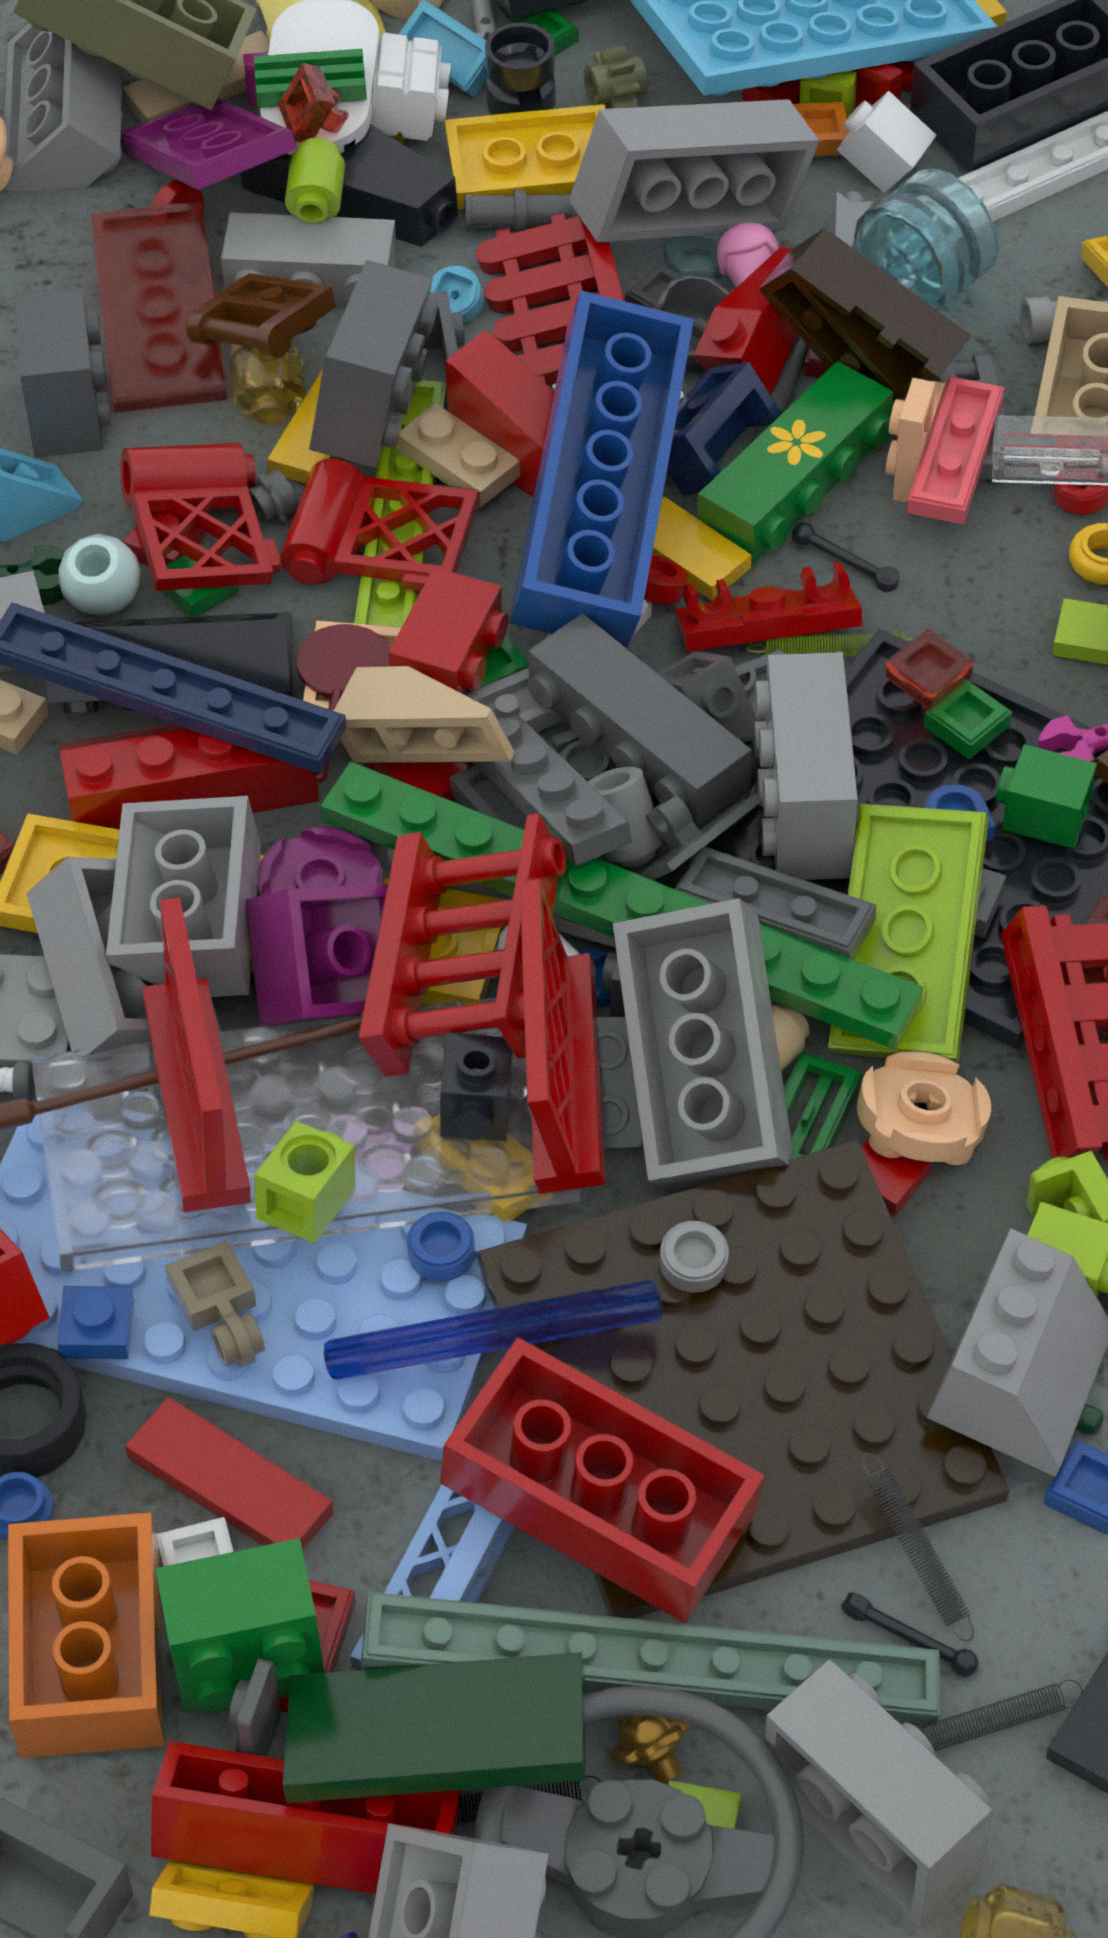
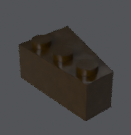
[758,228,972,403]

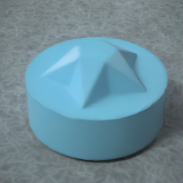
[430,266,484,324]

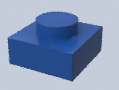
[57,1286,134,1359]

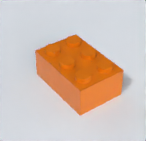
[8,1512,165,1759]

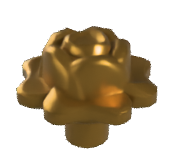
[609,1716,691,1783]

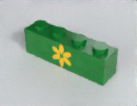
[697,361,893,566]

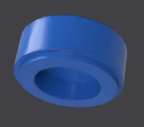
[407,1212,475,1281]

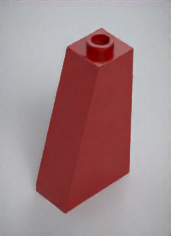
[445,330,554,498]

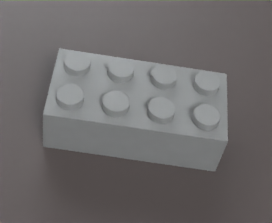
[569,99,819,242]
[612,898,794,1193]

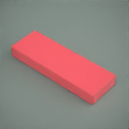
[907,376,1005,525]

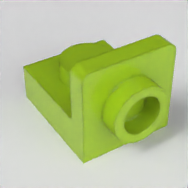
[1026,1151,1108,1223]

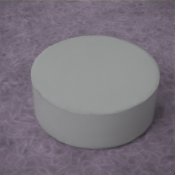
[659,1221,729,1293]

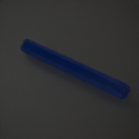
[323,1280,663,1380]

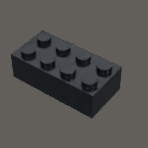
[910,0,1108,173]

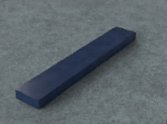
[0,602,346,774]

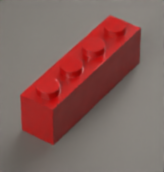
[151,1741,460,1894]

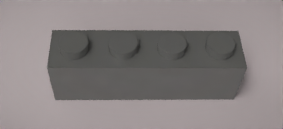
[528,613,752,828]

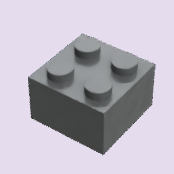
[14,288,111,458]

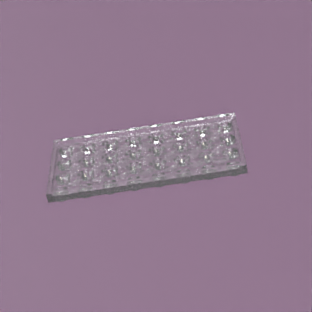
[31,997,594,1272]

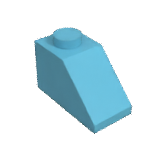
[0,448,84,542]

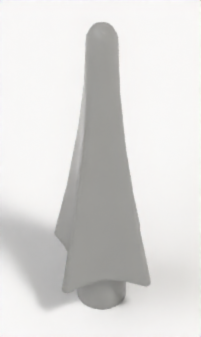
[828,192,873,249]

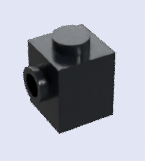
[440,1033,513,1141]

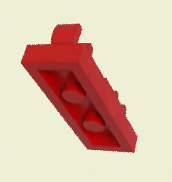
[674,562,863,652]

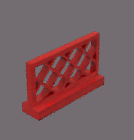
[520,879,605,1194]
[142,897,251,1213]

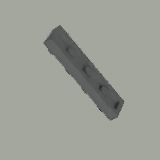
[473,714,632,866]

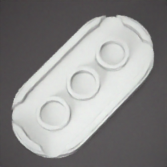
[260,0,380,155]

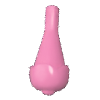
[717,222,779,288]

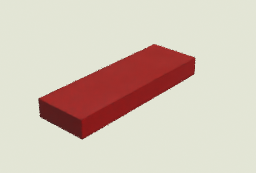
[125,1397,334,1550]

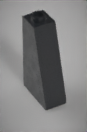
[240,124,458,247]

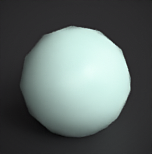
[58,534,141,617]

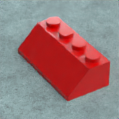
[58,724,319,830]

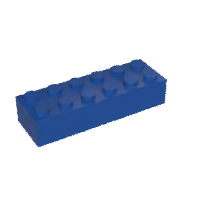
[509,290,694,649]

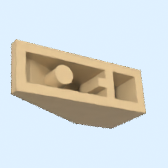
[334,666,515,763]

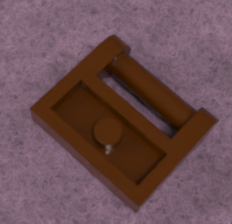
[186,273,336,358]

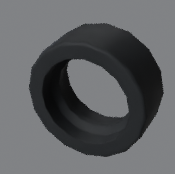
[0,1343,86,1478]

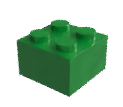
[155,1538,325,1712]

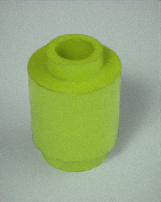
[285,138,345,223]

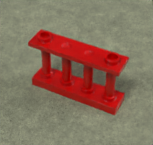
[358,813,566,1077]

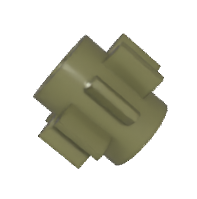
[584,45,648,109]

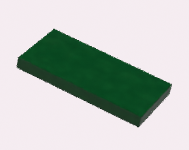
[283,1652,586,1803]

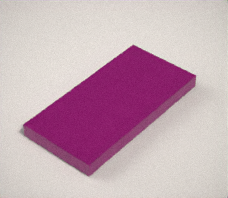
[120,98,297,190]

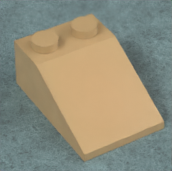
[1029,296,1108,462]

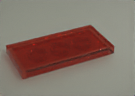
[91,201,227,413]

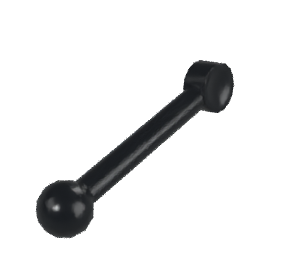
[792,522,899,592]
[841,1592,979,1677]

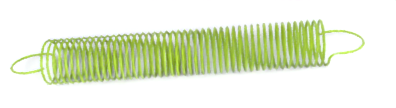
[747,632,924,657]

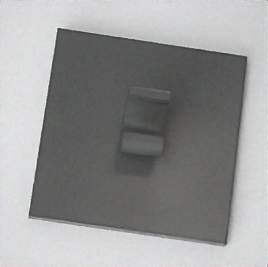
[635,793,762,880]

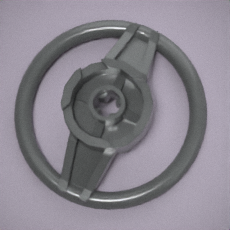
[474,1686,804,1938]

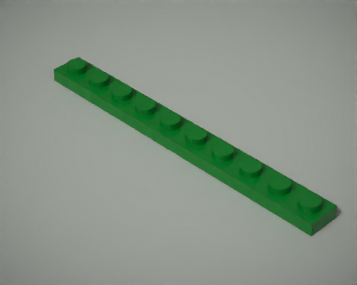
[320,761,923,1050]

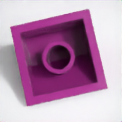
[246,883,388,1027]

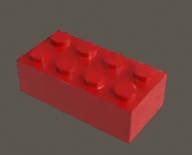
[440,1337,765,1624]

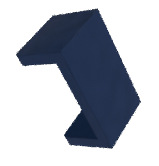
[667,362,782,494]

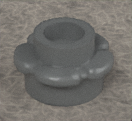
[249,469,299,525]

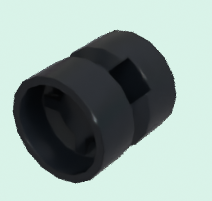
[485,22,556,115]

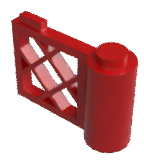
[120,442,282,591]
[280,459,480,591]

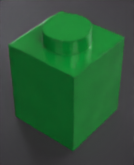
[996,744,1097,849]

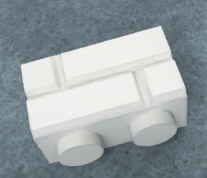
[370,32,451,141]

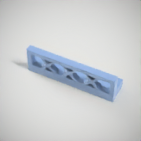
[350,1485,517,1670]

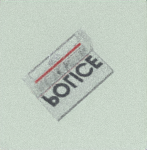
[992,415,1108,485]

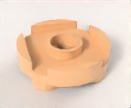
[857,1051,991,1165]

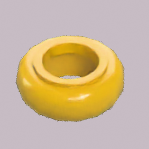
[1069,523,1108,585]

